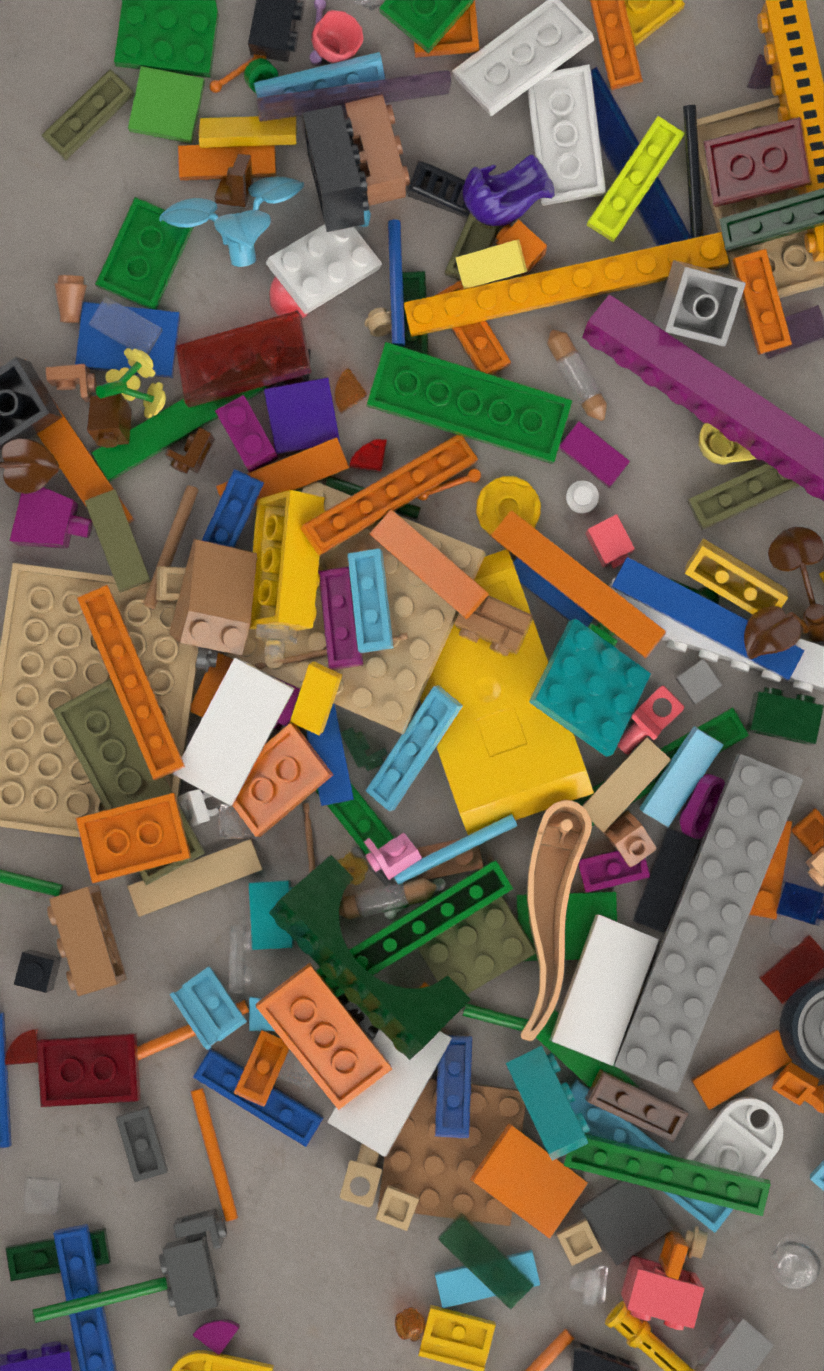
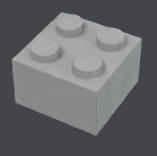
[654,260,746,347]

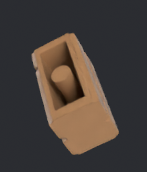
[455,595,533,657]

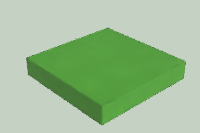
[128,66,205,144]

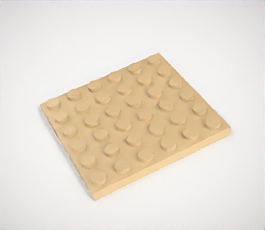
[226,482,486,735]

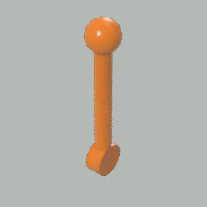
[210,54,267,93]
[417,469,481,501]

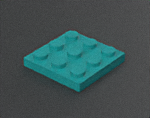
[529,619,651,757]

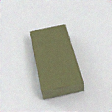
[445,213,499,281]

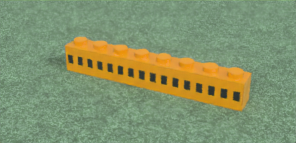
[757,0,824,262]

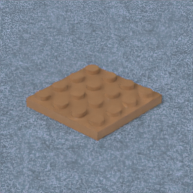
[378,1078,526,1226]

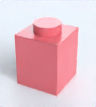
[585,514,635,569]

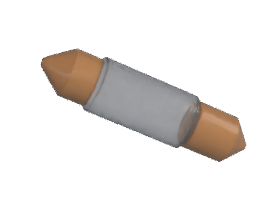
[547,330,607,421]
[339,878,437,919]

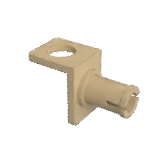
[340,1144,382,1207]

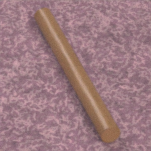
[143,485,199,609]

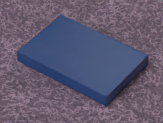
[75,302,181,378]

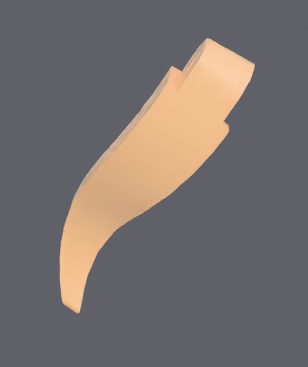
[521,800,592,1041]

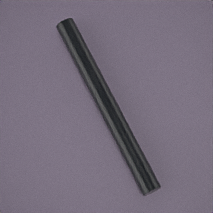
[683,105,704,239]

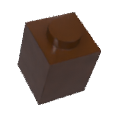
[87,393,132,448]

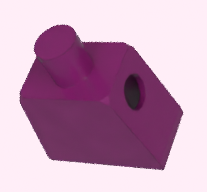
[9,487,93,549]

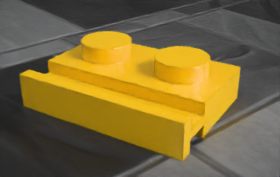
[418,1305,496,1371]

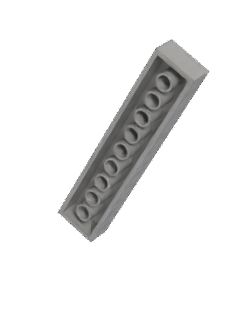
[614,754,804,1092]

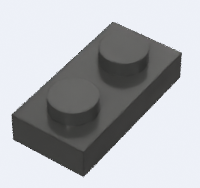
[116,1106,168,1182]

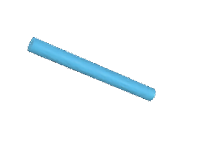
[394,814,518,885]

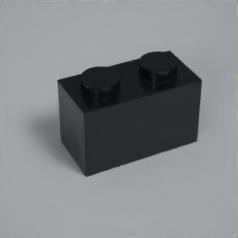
[248,0,304,62]

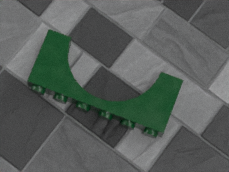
[269,855,471,1060]

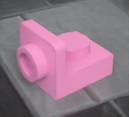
[364,833,422,880]

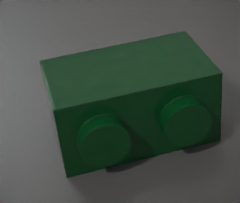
[746,687,824,745]

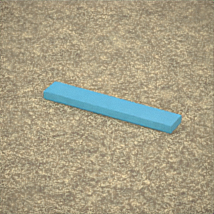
[570,1079,733,1233]

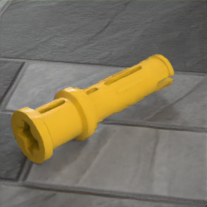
[605,1301,694,1371]

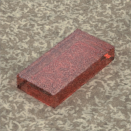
[759,935,824,1004]

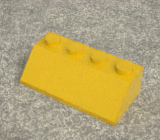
[249,490,325,631]

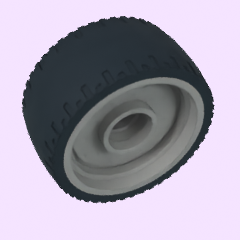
[779,978,824,1079]

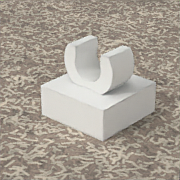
[178,789,219,827]

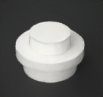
[566,481,599,514]

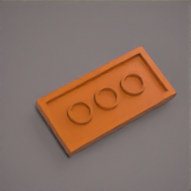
[256,963,392,1110]

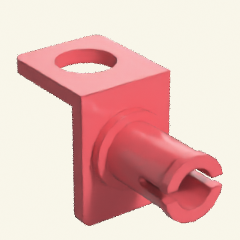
[617,685,685,755]

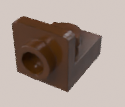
[214,154,253,207]
[165,427,215,474]

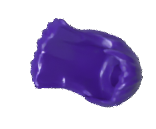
[463,155,555,226]

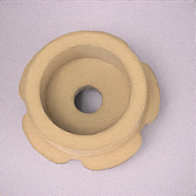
[364,307,392,337]
[684,1226,708,1259]

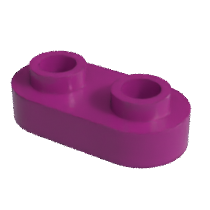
[680,774,725,839]

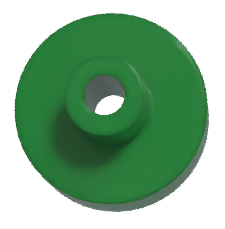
[244,58,279,93]

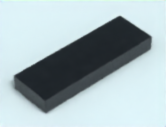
[632,828,699,933]

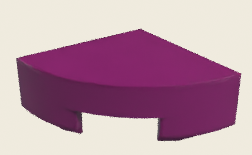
[193,1319,240,1355]

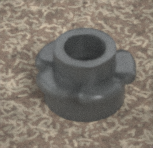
[195,647,218,673]

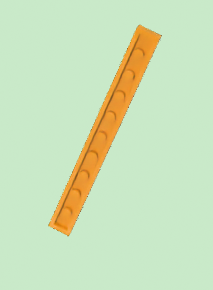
[404,232,729,337]

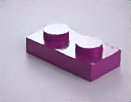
[578,850,650,893]

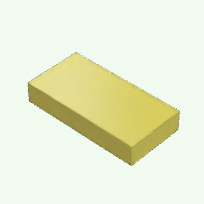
[455,240,528,289]

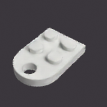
[684,1097,783,1177]

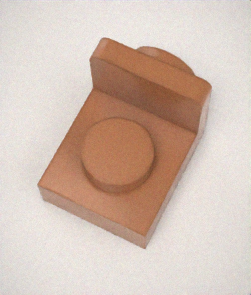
[46,364,97,402]
[604,810,656,867]

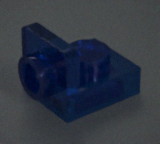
[776,881,824,926]

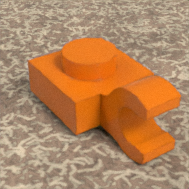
[771,1062,824,1114]

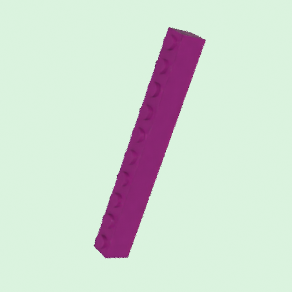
[582,294,824,501]

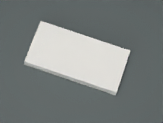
[452,0,594,116]
[527,64,606,206]
[173,657,295,806]
[549,915,659,1066]
[327,1029,452,1157]

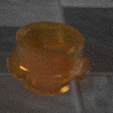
[395,1307,425,1342]

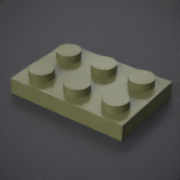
[418,896,536,995]

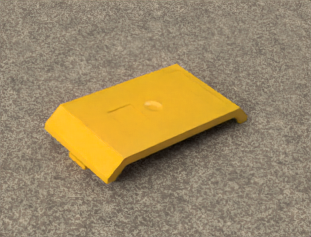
[420,549,594,835]

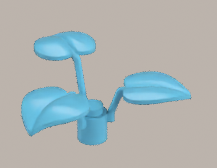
[159,177,304,267]

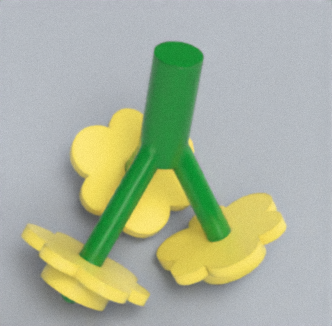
[96,348,166,418]

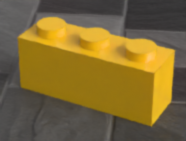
[685,538,788,615]

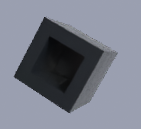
[13,950,61,993]

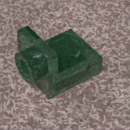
[340,727,388,772]

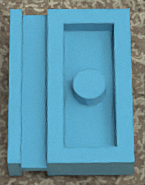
[170,967,247,1050]

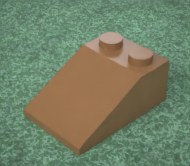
[169,539,257,656]

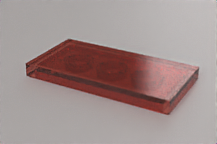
[176,310,312,407]

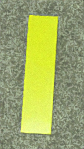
[587,116,685,243]

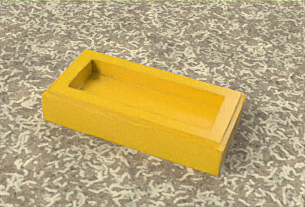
[290,661,342,735]

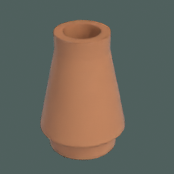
[54,275,87,323]

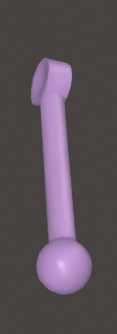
[309,0,326,65]

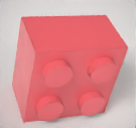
[621,1255,705,1330]

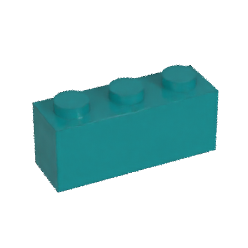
[506,1046,590,1161]

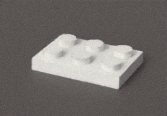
[266,224,382,315]

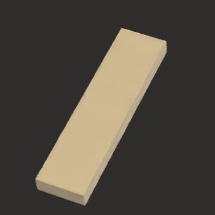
[127,839,263,917]

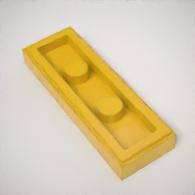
[199,115,297,148]

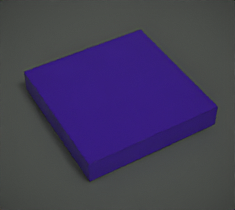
[264,377,340,454]

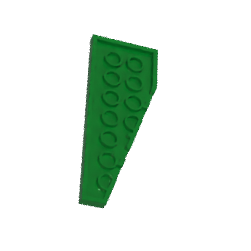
[114,0,219,78]

